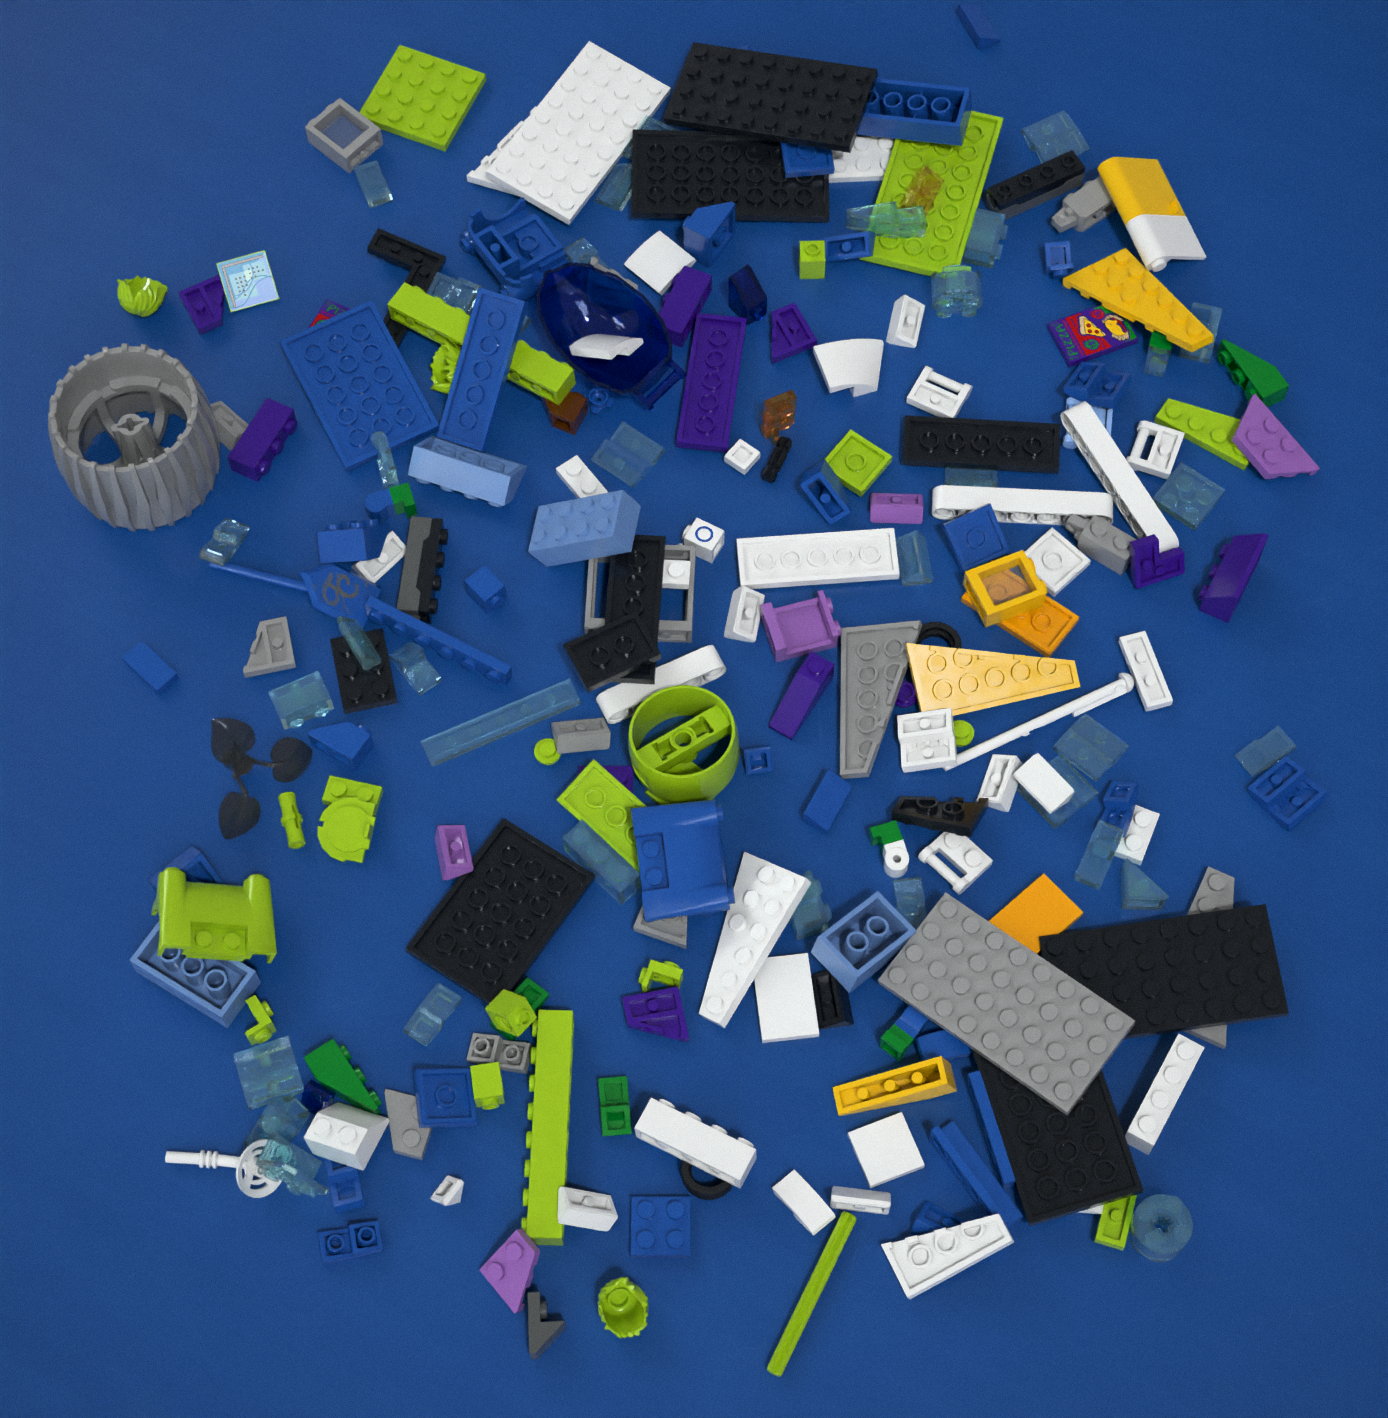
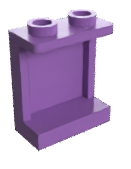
[761,590,841,662]

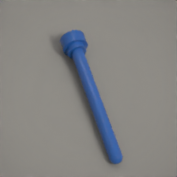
[208,558,309,595]

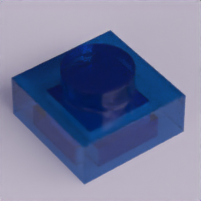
[300,1079,336,1115]

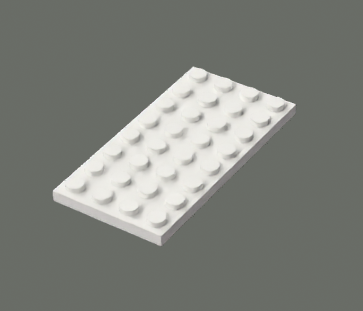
[486,41,671,225]

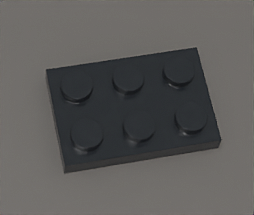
[563,611,661,693]
[330,628,398,714]

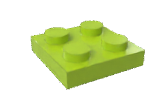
[825,429,892,497]

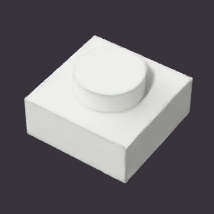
[724,439,760,475]
[662,560,691,589]

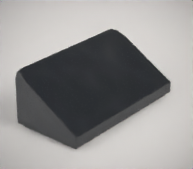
[811,970,854,1030]

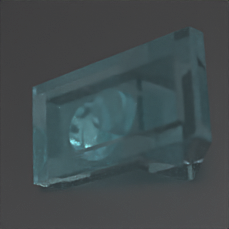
[389,641,442,696]

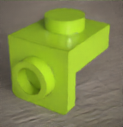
[638,959,684,993]
[245,995,276,1045]

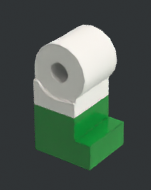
[868,820,909,878]

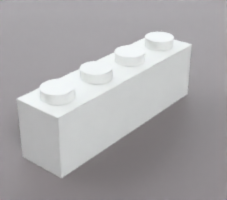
[1125,1033,1205,1155]
[634,1098,757,1189]

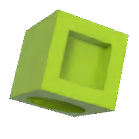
[799,240,826,279]
[485,989,537,1037]
[470,1062,505,1110]

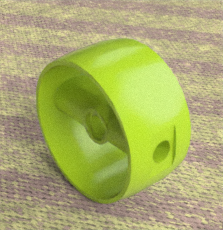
[628,685,740,804]

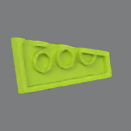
[1154,398,1250,471]

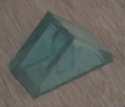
[1120,858,1169,910]

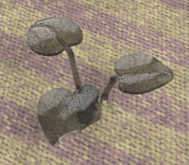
[211,718,313,840]

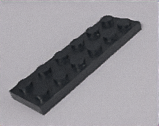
[902,415,1060,474]
[605,535,666,684]

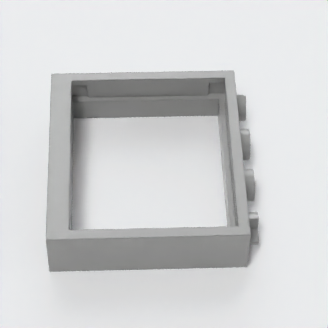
[584,543,696,643]

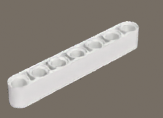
[1060,401,1179,553]
[932,485,1113,525]

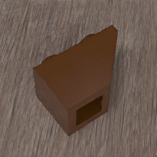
[540,391,588,435]

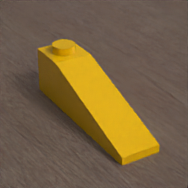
[832,1056,957,1116]

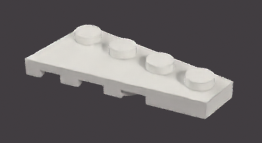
[881,1214,1014,1299]

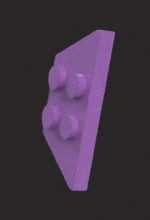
[1232,394,1320,479]

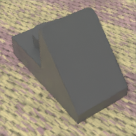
[528,1292,566,1360]

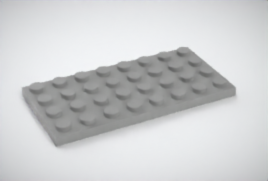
[878,892,1135,1116]

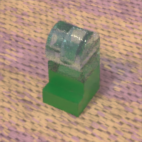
[1143,330,1173,378]

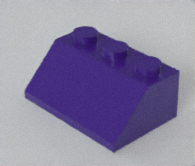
[1198,533,1269,623]

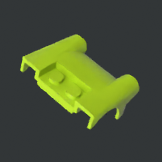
[151,867,277,963]

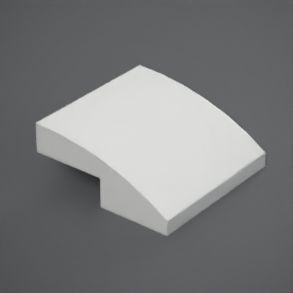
[624,231,697,296]
[569,334,644,360]
[897,708,958,773]

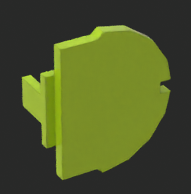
[317,797,376,863]

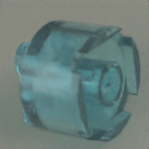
[931,265,983,318]
[1128,1194,1193,1262]

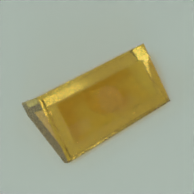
[898,166,944,219]

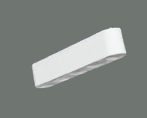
[596,645,727,724]

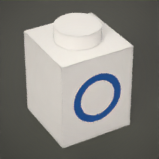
[682,517,724,563]

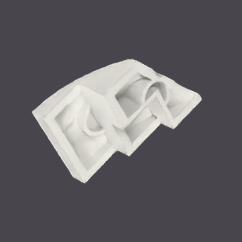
[813,339,884,397]

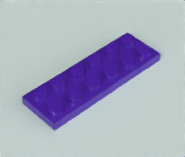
[676,313,747,453]

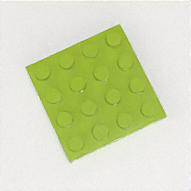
[359,45,487,152]

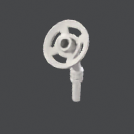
[165,1139,287,1198]

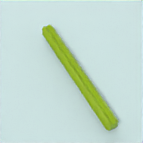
[767,1211,856,1377]

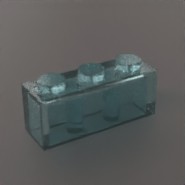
[562,819,641,905]

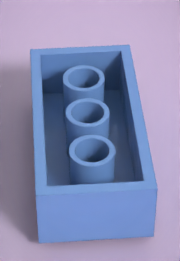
[528,490,641,567]
[129,921,261,1029]

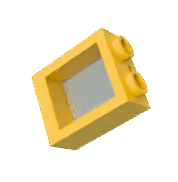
[963,550,1047,628]

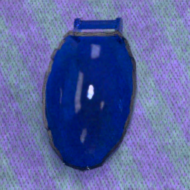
[536,262,687,411]

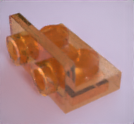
[760,390,797,446]

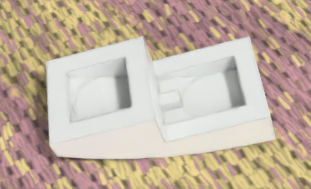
[772,1170,836,1236]

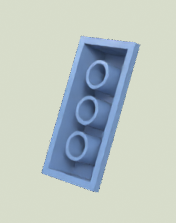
[408,436,527,507]

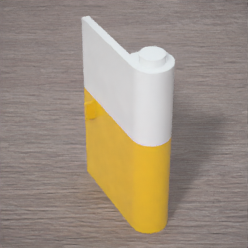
[1097,157,1206,272]

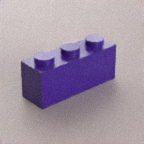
[652,265,712,348]
[227,398,297,482]

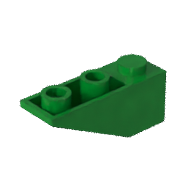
[1217,339,1289,407]
[303,1039,382,1116]

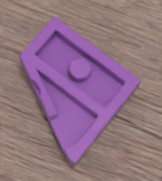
[479,1228,541,1314]

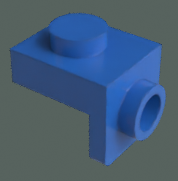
[1043,241,1074,278]

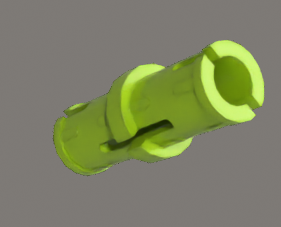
[278,792,306,849]

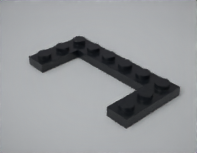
[367,228,446,349]

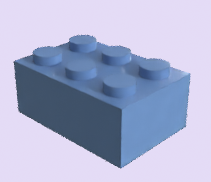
[811,891,917,993]

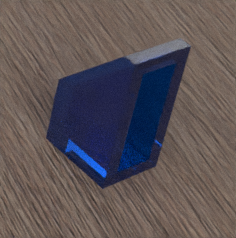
[728,264,767,326]

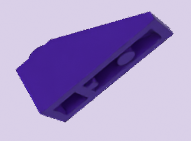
[769,651,835,740]

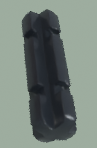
[762,436,792,483]

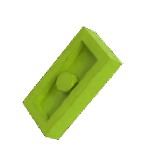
[322,775,383,816]
[1094,1195,1137,1251]

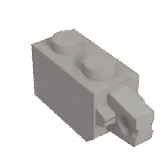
[1051,176,1117,233]
[1065,513,1137,576]

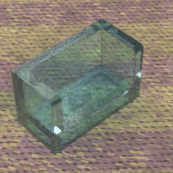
[1179,302,1223,364]

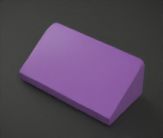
[870,493,923,524]
[435,825,474,881]

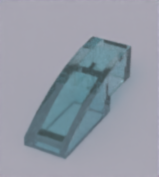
[846,201,926,238]

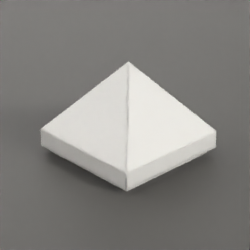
[430,1175,464,1206]

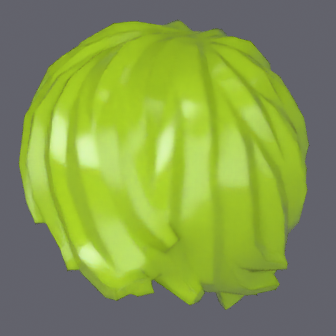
[117,275,168,317]
[430,341,461,394]
[597,1277,649,1339]

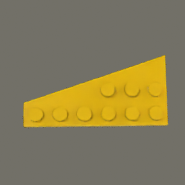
[1063,248,1213,353]
[905,643,1080,716]

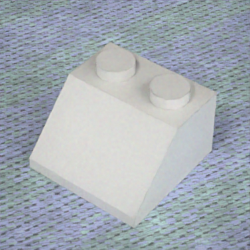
[304,1102,389,1171]

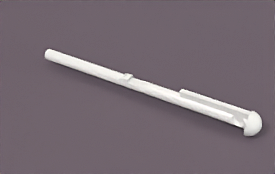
[942,673,1134,772]

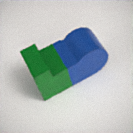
[365,482,418,522]
[879,1005,930,1062]

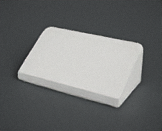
[886,295,925,348]
[351,531,406,583]
[724,585,765,643]
[1013,753,1074,814]
[976,754,1023,812]
[557,1186,618,1232]
[830,1186,891,1215]

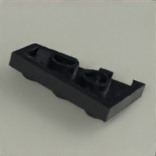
[892,796,989,837]

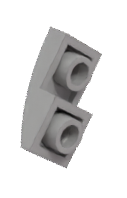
[466,1033,533,1074]

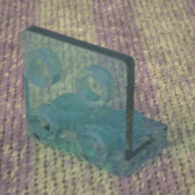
[255,1133,330,1198]

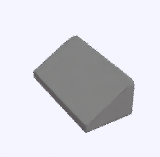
[210,401,248,451]
[551,718,611,754]

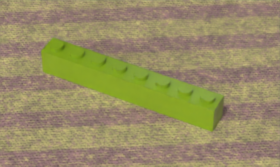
[387,282,576,405]
[521,1010,574,1246]

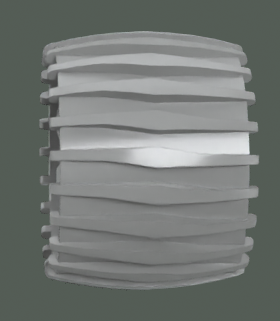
[48,343,220,532]

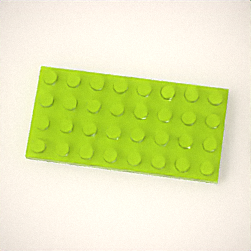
[859,111,1004,282]

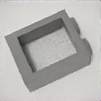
[305,98,383,173]

